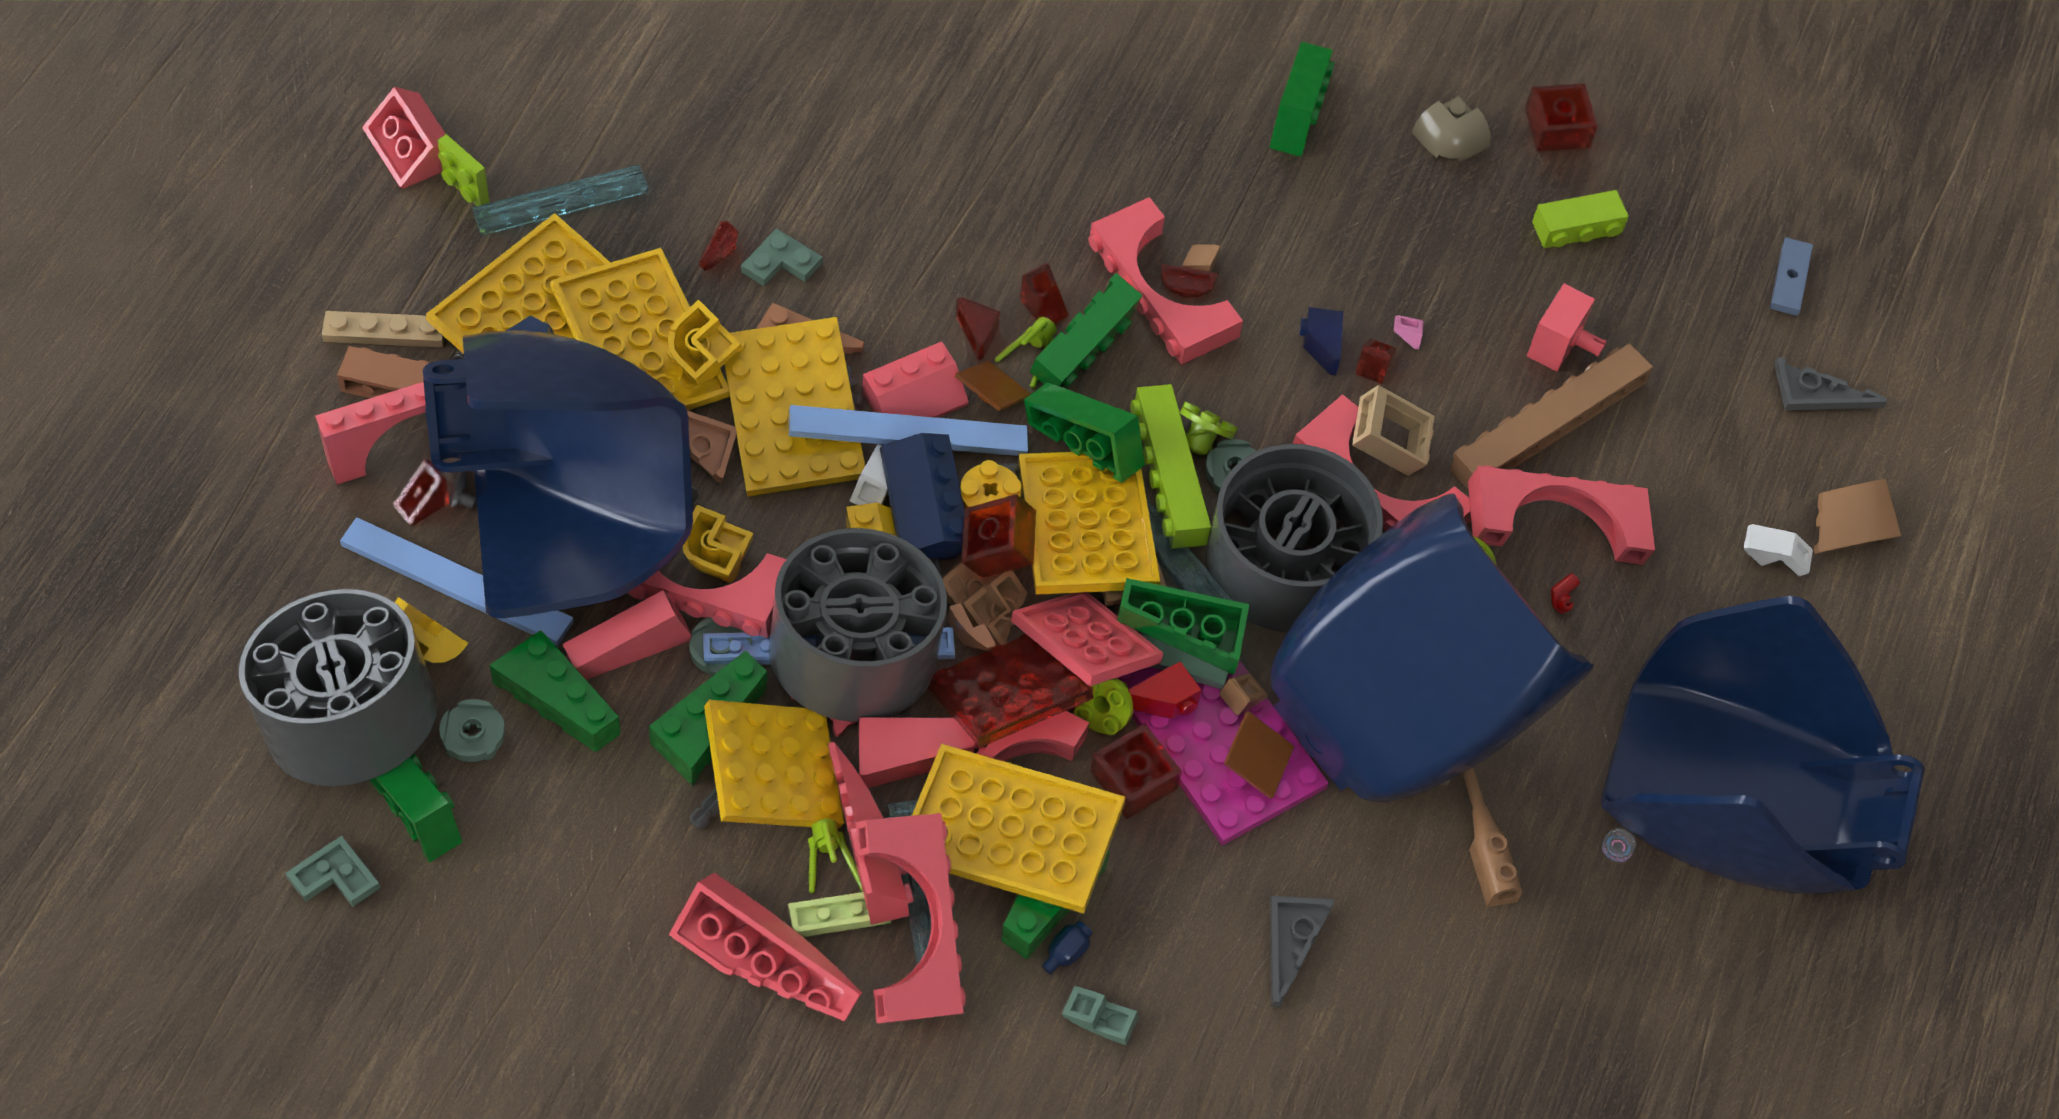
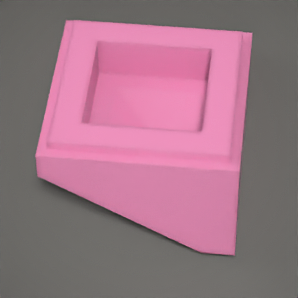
[1393,315,1424,349]

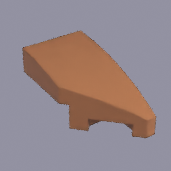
[948,602,996,650]

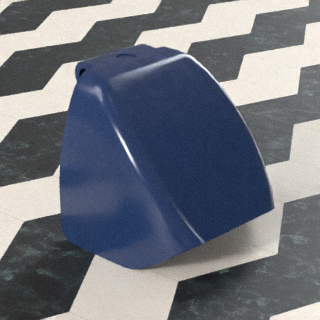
[423,330,693,619]
[1271,493,1594,802]
[1601,596,1925,894]

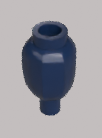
[1041,920,1093,975]

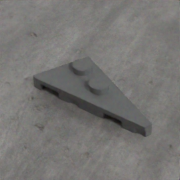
[1774,357,1887,410]
[1270,896,1334,1008]

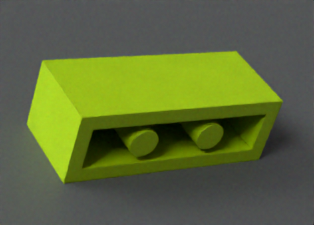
[1532,190,1629,248]

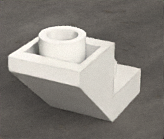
[850,444,888,505]
[1744,524,1813,576]

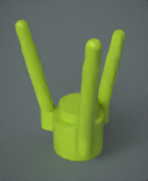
[995,317,1057,389]
[808,819,862,894]

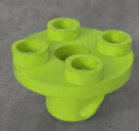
[1180,401,1238,455]
[1074,678,1133,735]

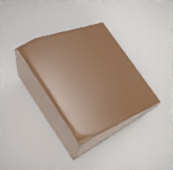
[1182,245,1221,278]
[1219,673,1268,715]

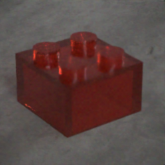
[1525,83,1598,151]
[961,494,1036,578]
[1090,724,1182,819]

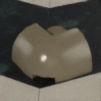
[1412,96,1491,162]

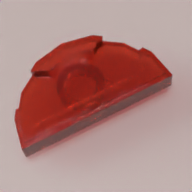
[698,221,738,271]
[1160,263,1218,297]

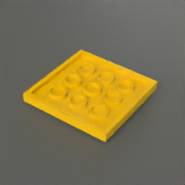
[704,700,844,829]

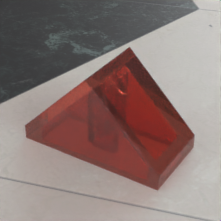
[1020,263,1069,324]
[955,297,1000,361]
[1355,338,1398,384]
[393,459,450,526]

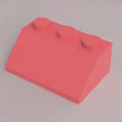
[362,87,445,188]
[862,341,969,418]

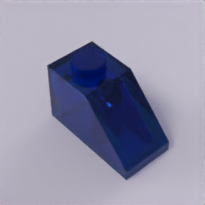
[1299,307,1343,376]

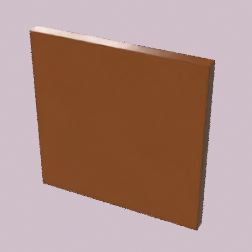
[955,361,1031,411]
[1224,711,1295,799]

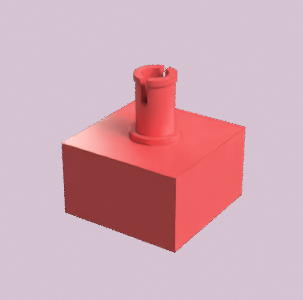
[1527,283,1607,372]

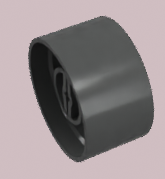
[1206,444,1383,632]
[769,528,947,722]
[239,589,438,786]

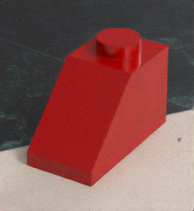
[1128,661,1201,719]

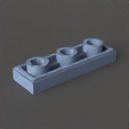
[1769,237,1813,316]

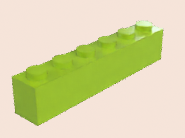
[1130,384,1211,549]

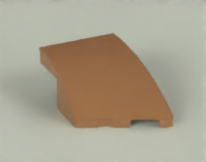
[1814,479,1901,554]
[942,548,1027,651]

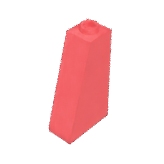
[563,590,692,680]
[859,717,980,788]

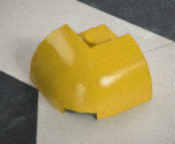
[668,300,742,384]
[682,505,754,583]
[395,597,468,663]

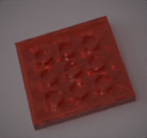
[928,634,1094,748]

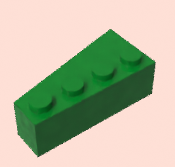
[1269,41,1335,157]
[1029,273,1143,389]
[1024,382,1145,483]
[1117,578,1250,675]
[489,630,621,752]
[649,650,767,786]
[369,753,463,863]
[1001,851,1110,960]

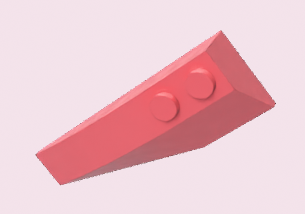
[828,742,913,925]
[669,872,862,1021]

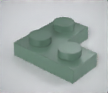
[741,228,823,286]
[286,836,380,907]

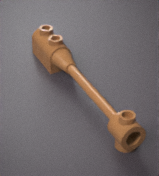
[1462,768,1523,907]

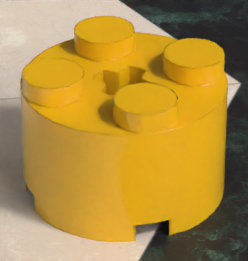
[960,460,1021,533]

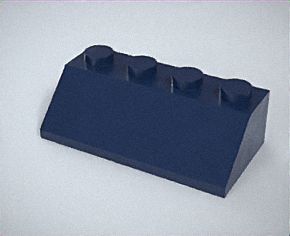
[879,433,971,559]

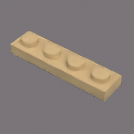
[322,311,444,348]

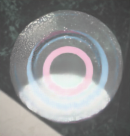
[1602,829,1636,862]

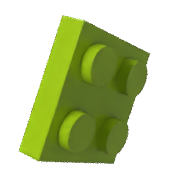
[437,134,490,209]

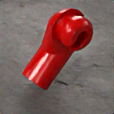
[1550,573,1580,614]

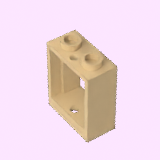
[1352,385,1434,476]

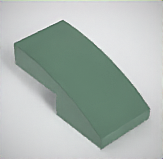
[1062,986,1139,1045]

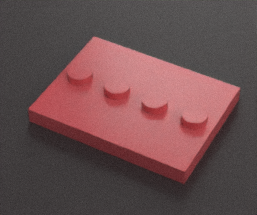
[1011,592,1163,686]

